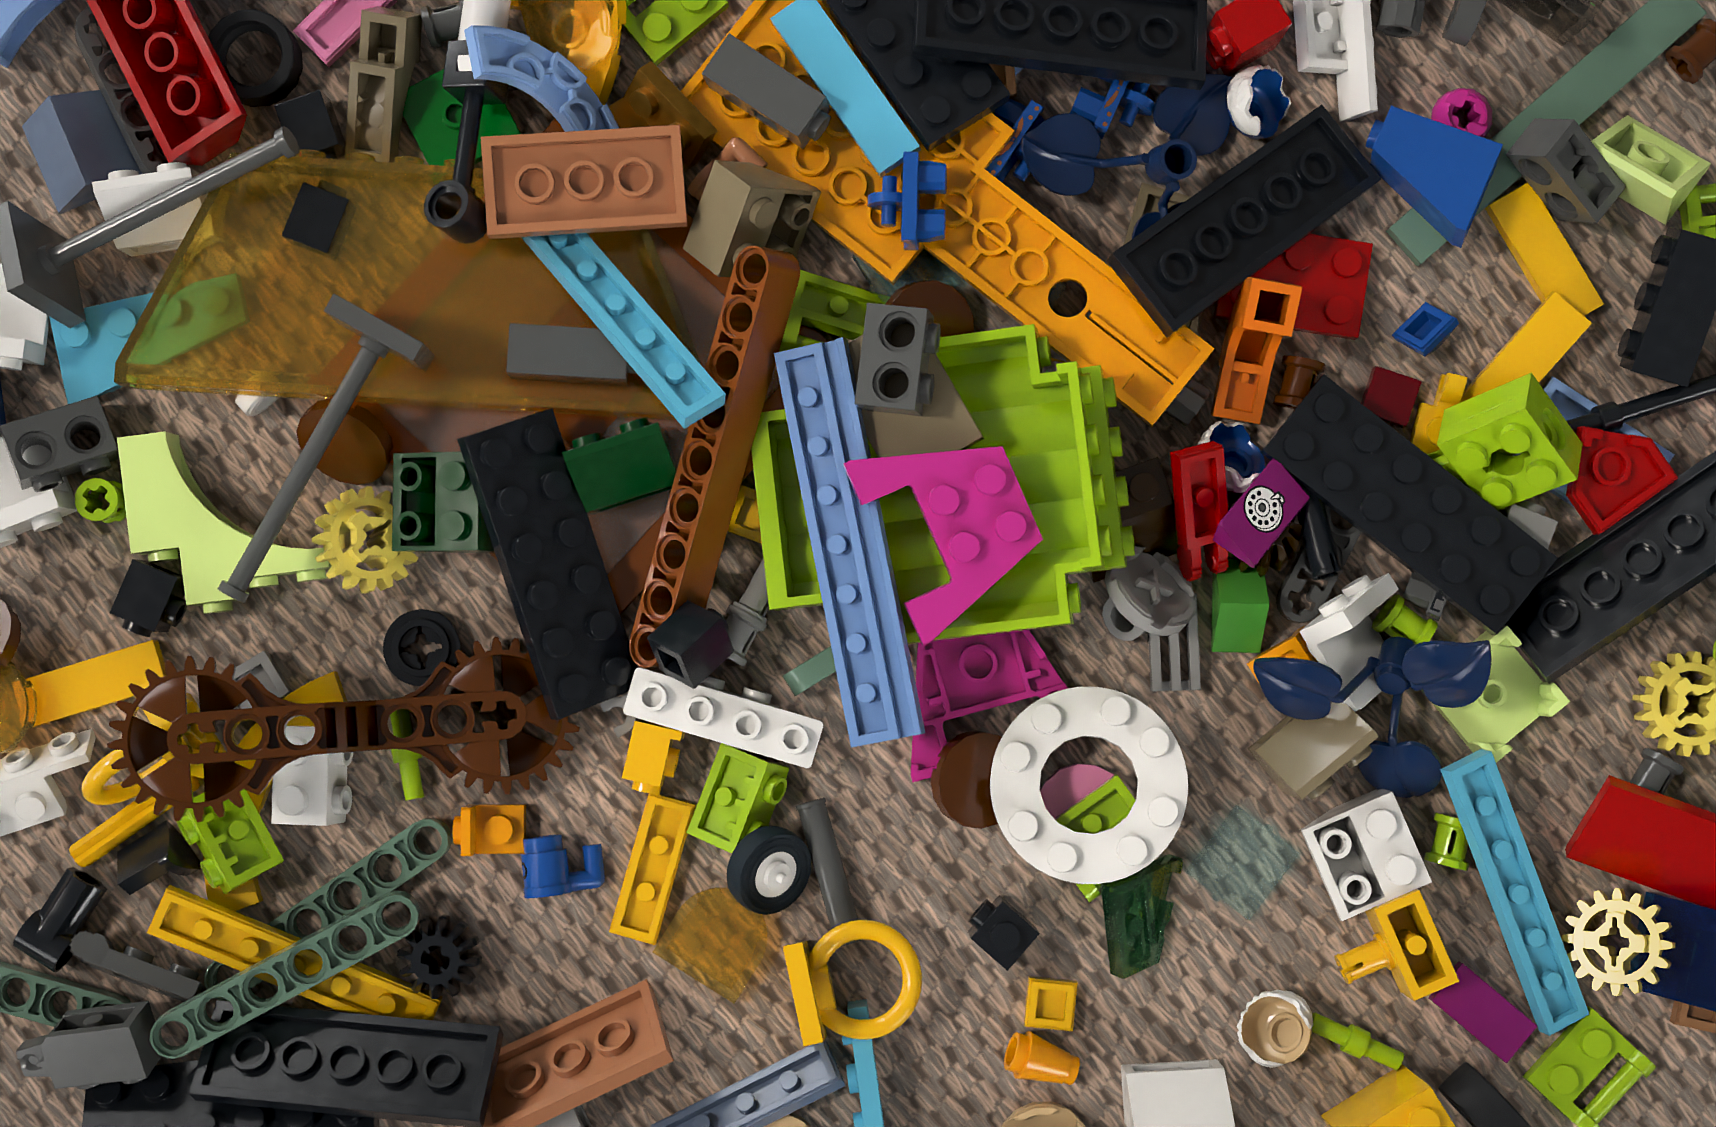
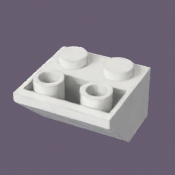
[92,162,226,257]
[1301,789,1432,921]
[1121,1059,1235,1127]

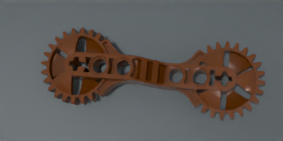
[107,637,580,822]

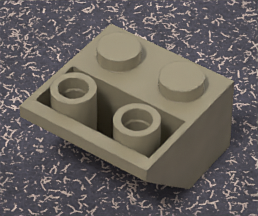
[683,160,821,277]
[1247,702,1379,800]

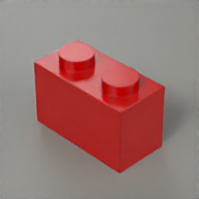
[1206,0,1293,76]

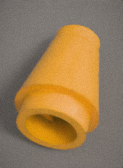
[1004,1031,1080,1085]

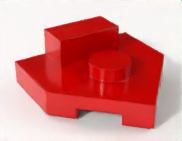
[1566,426,1678,535]

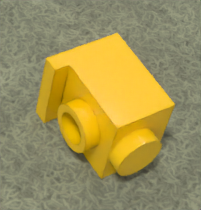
[622,719,685,795]

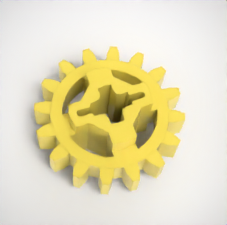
[312,486,418,594]
[1632,651,1716,757]
[1561,888,1675,996]

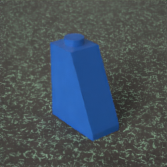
[1366,106,1503,248]

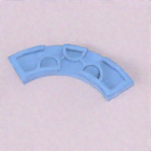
[464,25,619,132]

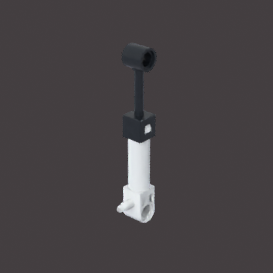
[424,0,511,244]

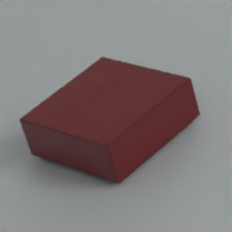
[1361,366,1422,428]

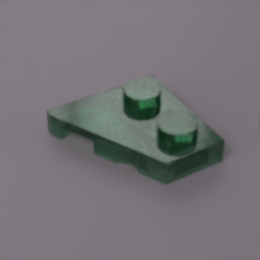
[1100,854,1183,979]

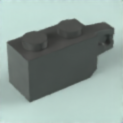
[16,1001,162,1089]

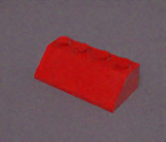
[86,0,247,166]

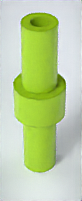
[390,710,424,801]
[1312,1012,1404,1071]

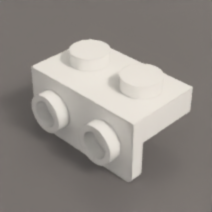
[271,726,353,826]

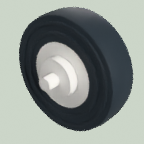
[726,826,812,915]

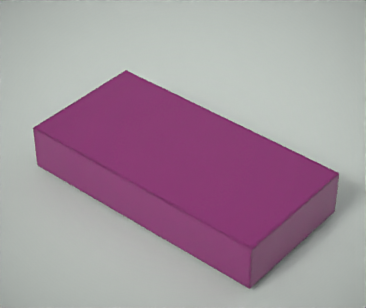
[1428,961,1537,1063]

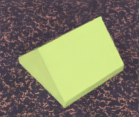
[1591,115,1711,225]

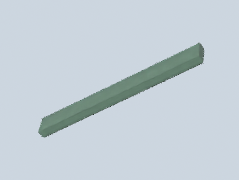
[1386,0,1707,266]

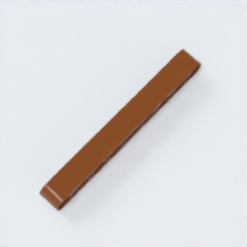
[629,246,800,668]

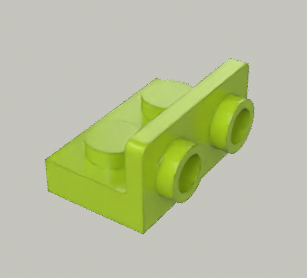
[686,743,789,853]
[177,789,284,894]

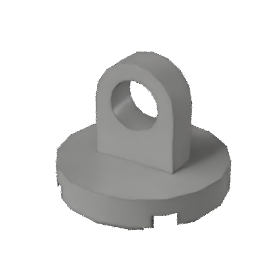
[1102,546,1196,641]

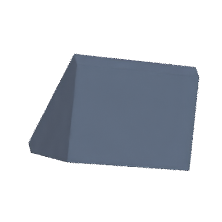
[22,90,143,214]

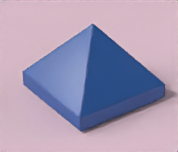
[1392,302,1459,357]

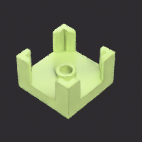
[1421,625,1570,763]

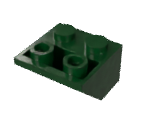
[562,418,678,515]
[392,451,495,553]

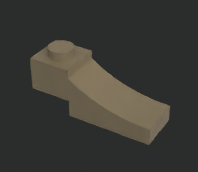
[345,6,422,165]

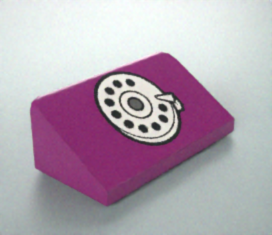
[1213,458,1310,568]

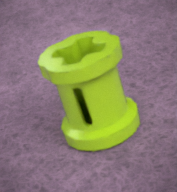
[75,478,126,523]
[1371,594,1438,644]
[1424,812,1469,871]

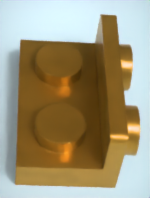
[609,61,717,173]

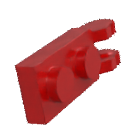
[1170,441,1229,582]

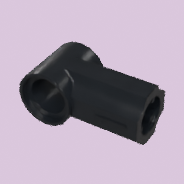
[13,867,107,972]

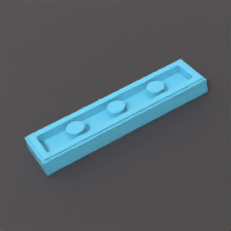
[770,0,921,178]

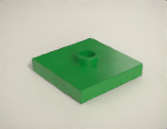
[403,69,521,183]

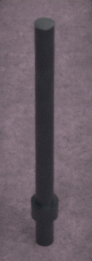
[1567,374,1716,434]

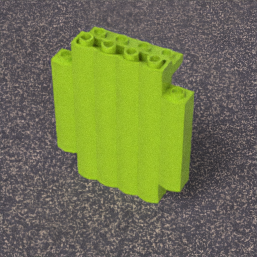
[751,324,1135,644]

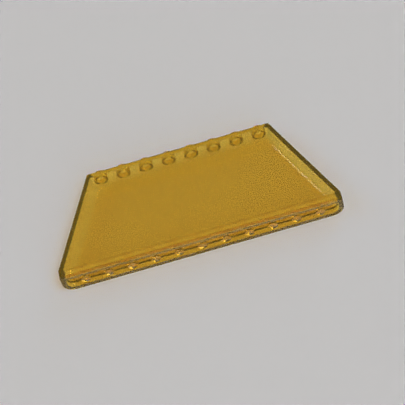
[114,146,702,420]

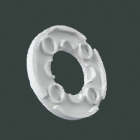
[990,686,1188,884]

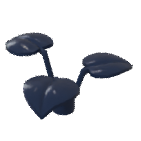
[1021,74,1233,239]
[1253,637,1492,798]

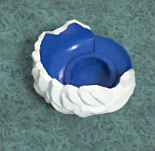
[1227,65,1291,140]
[1198,421,1265,493]

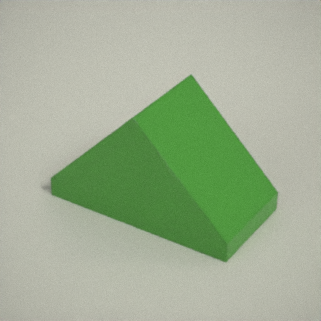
[1211,558,1270,653]

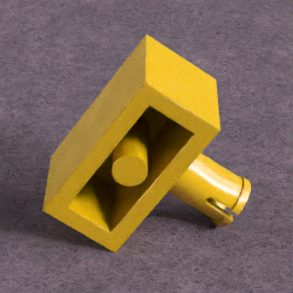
[1334,889,1459,1001]

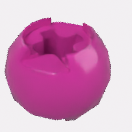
[1431,88,1492,138]

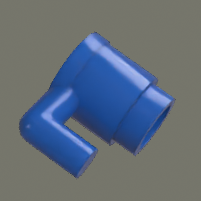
[521,834,605,899]

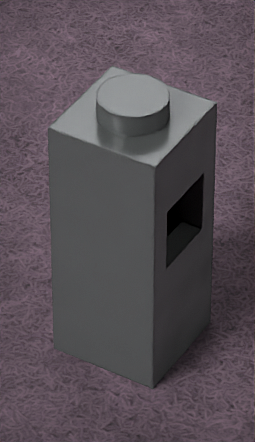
[702,33,831,149]
[506,323,637,386]

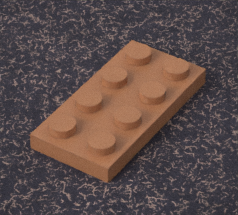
[481,125,687,239]
[484,979,674,1127]

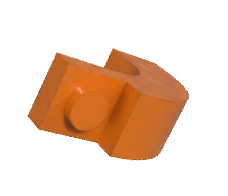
[1210,277,1302,424]

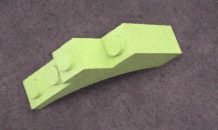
[117,431,331,614]

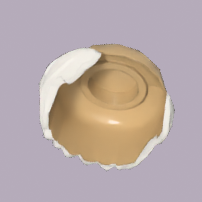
[1237,990,1313,1068]

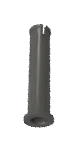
[795,797,861,946]

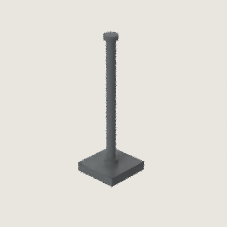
[0,126,299,328]
[217,293,435,603]

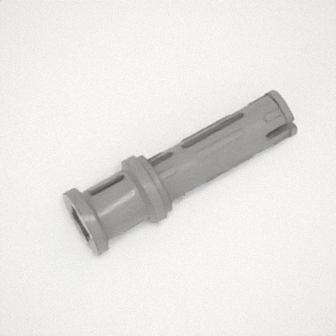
[726,559,769,667]

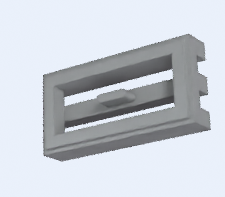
[1148,593,1201,692]

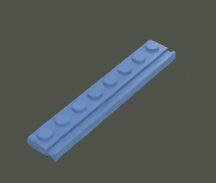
[774,337,925,748]

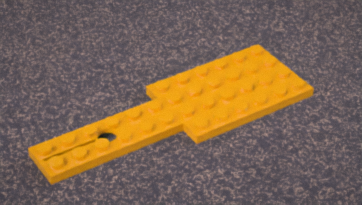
[681,0,1215,428]

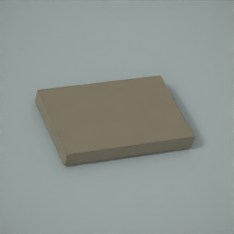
[849,323,984,458]

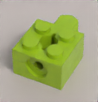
[1427,373,1583,510]

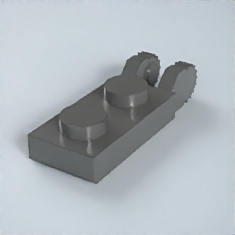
[69,930,207,1002]

